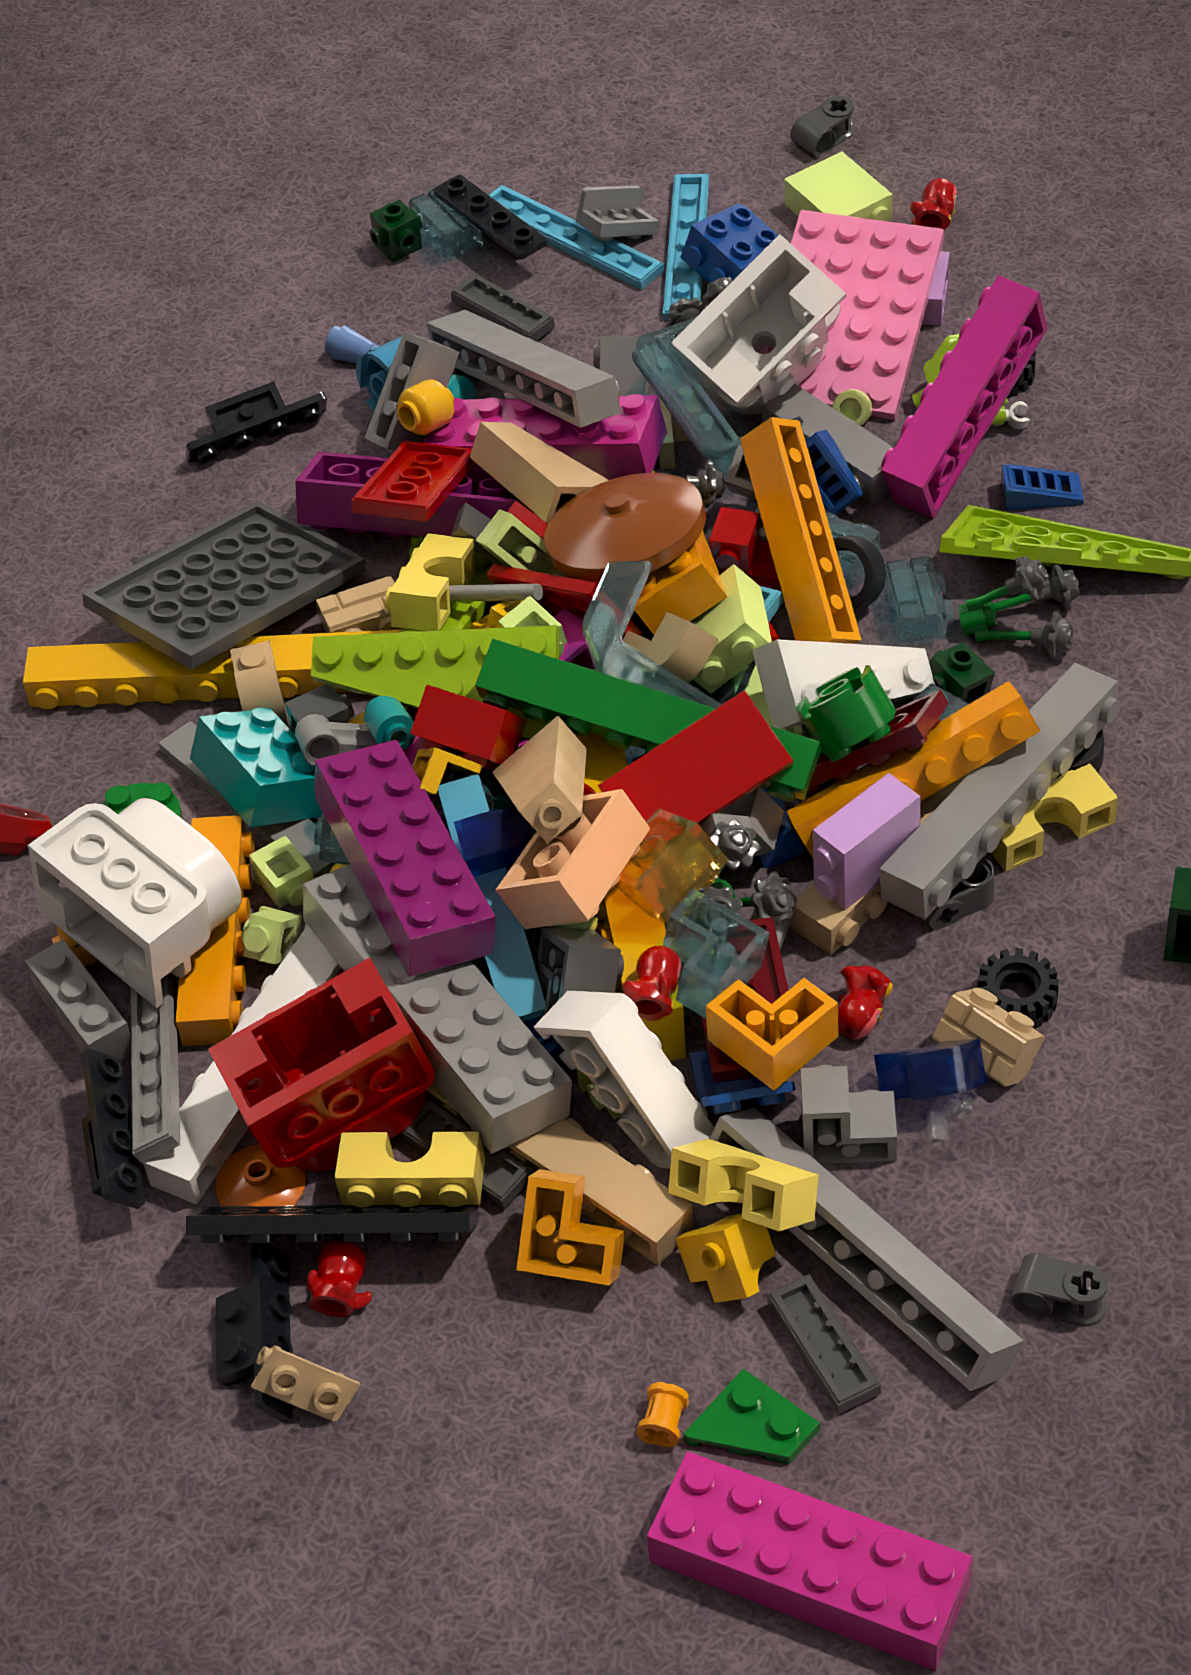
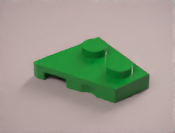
[683,1368,820,1465]

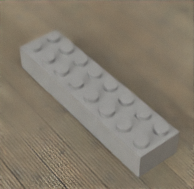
[303,864,572,1154]

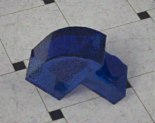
[454,809,534,877]
[874,1038,987,1100]

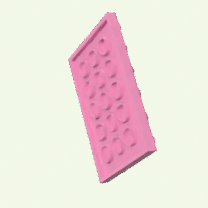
[759,210,944,420]

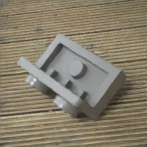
[576,185,659,241]

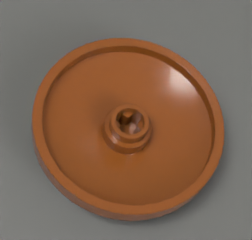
[544,473,706,583]

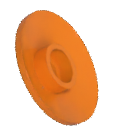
[215,1144,306,1206]

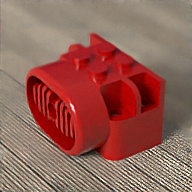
[208,957,435,1172]

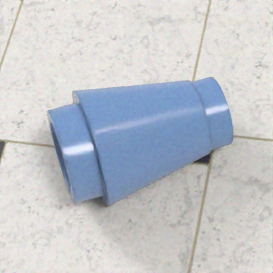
[325,325,379,364]

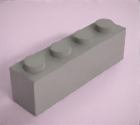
[761,383,894,503]

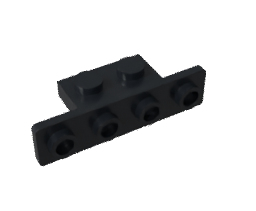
[434,175,547,260]
[186,381,327,463]
[81,1048,145,1209]
[216,1243,293,1422]

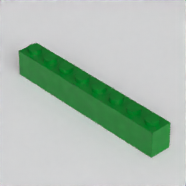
[475,638,821,802]

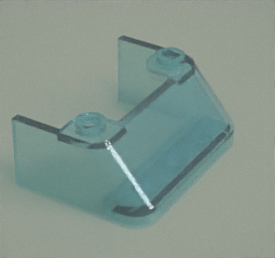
[632,318,804,476]
[582,561,756,709]

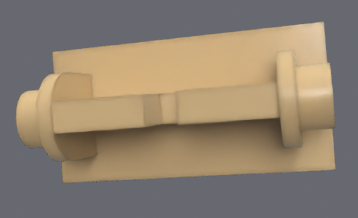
[251,1345,360,1422]

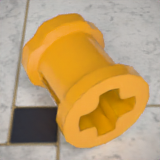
[636,1382,689,1448]

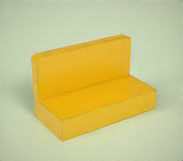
[412,747,482,795]

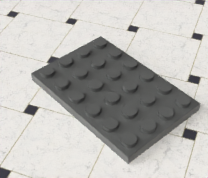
[82,500,366,670]

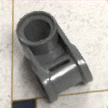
[790,95,854,158]
[926,857,995,930]
[1011,1253,1107,1326]

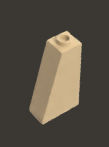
[470,422,608,522]
[493,716,587,844]

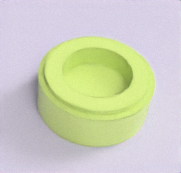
[832,389,872,426]

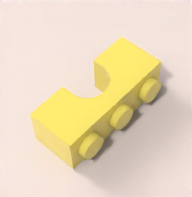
[385,533,475,631]
[991,764,1118,872]
[334,1132,485,1208]
[668,1139,819,1231]

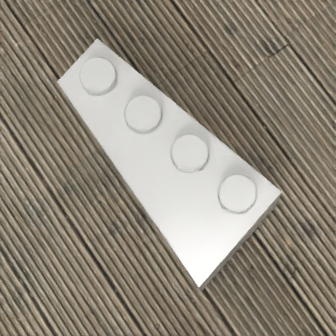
[752,639,936,729]
[534,991,714,1169]

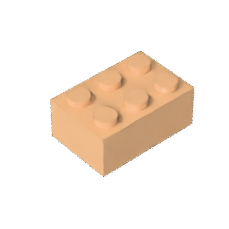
[496,789,650,929]

